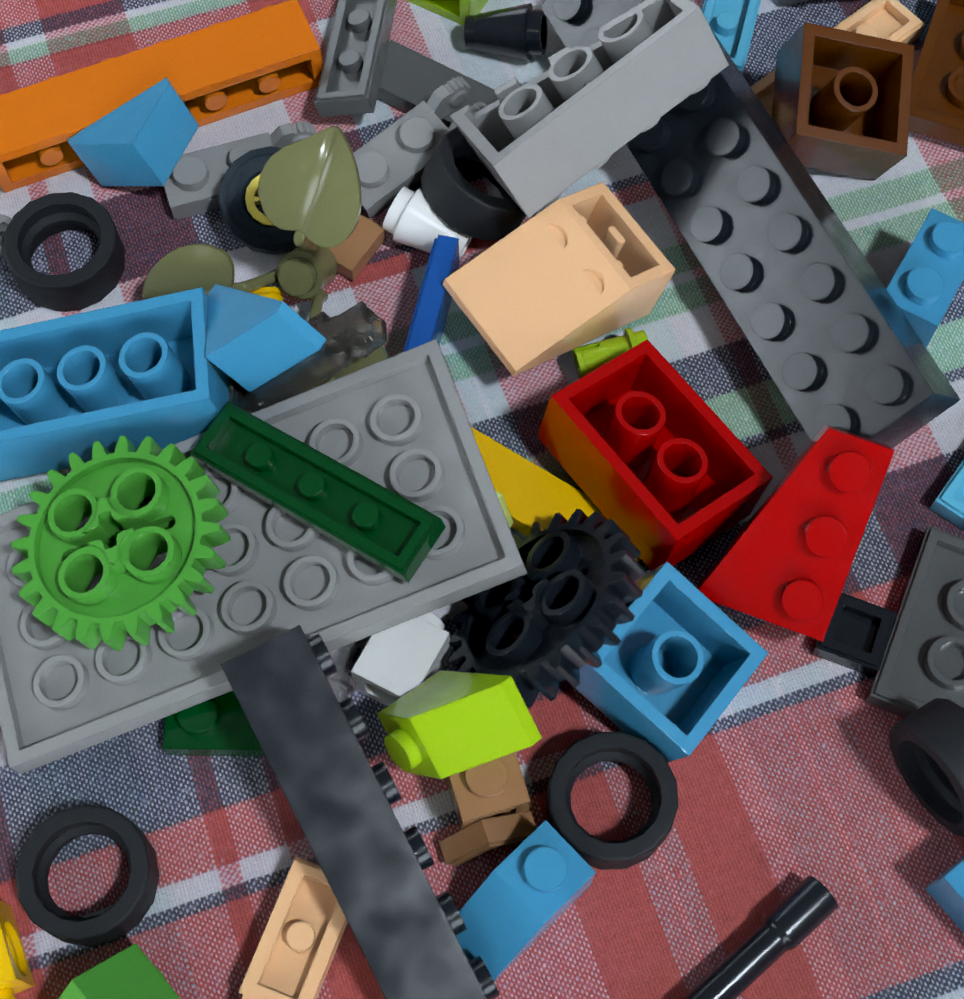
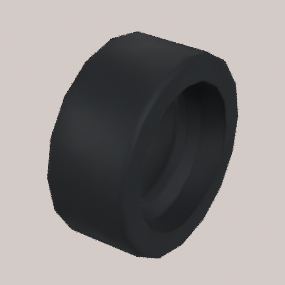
[421,127,526,241]
[3,192,125,311]
[889,698,964,837]
[546,731,679,870]
[15,804,160,947]

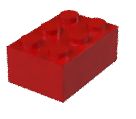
[537,339,773,571]

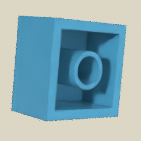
[571,562,768,762]

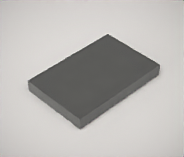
[865,525,964,718]

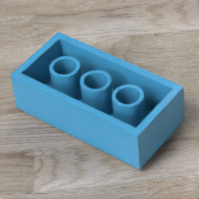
[0,287,232,482]

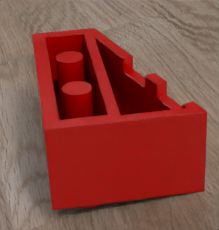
[697,424,895,642]

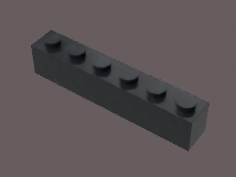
[220,625,500,999]

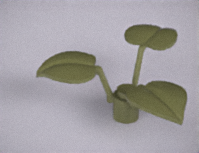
[142,126,389,396]

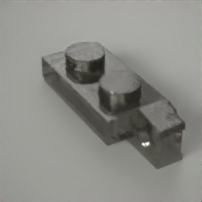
[229,301,387,414]

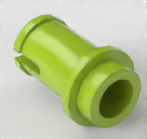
[572,327,648,379]

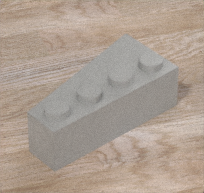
[450,0,729,218]

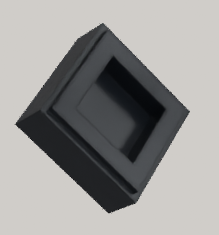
[811,592,897,677]

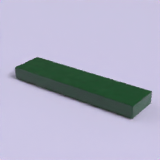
[190,401,446,583]

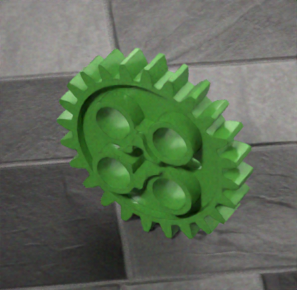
[11,435,231,651]

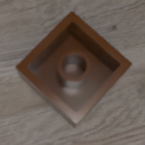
[771,22,914,180]

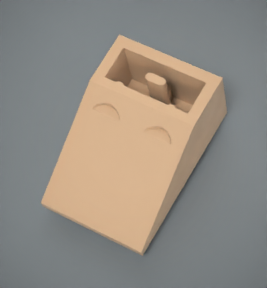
[442,182,676,377]

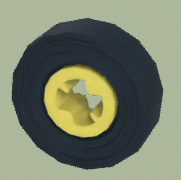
[218,146,308,255]

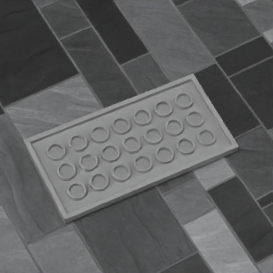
[0,339,528,774]

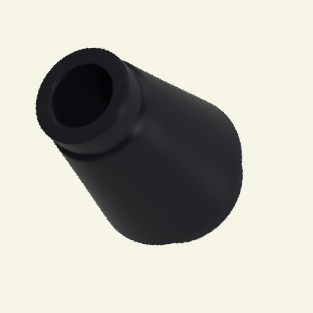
[464,3,548,61]

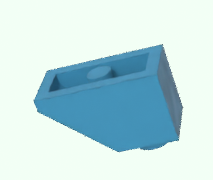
[456,820,596,982]

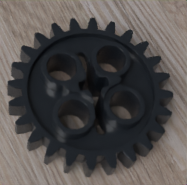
[449,509,645,708]

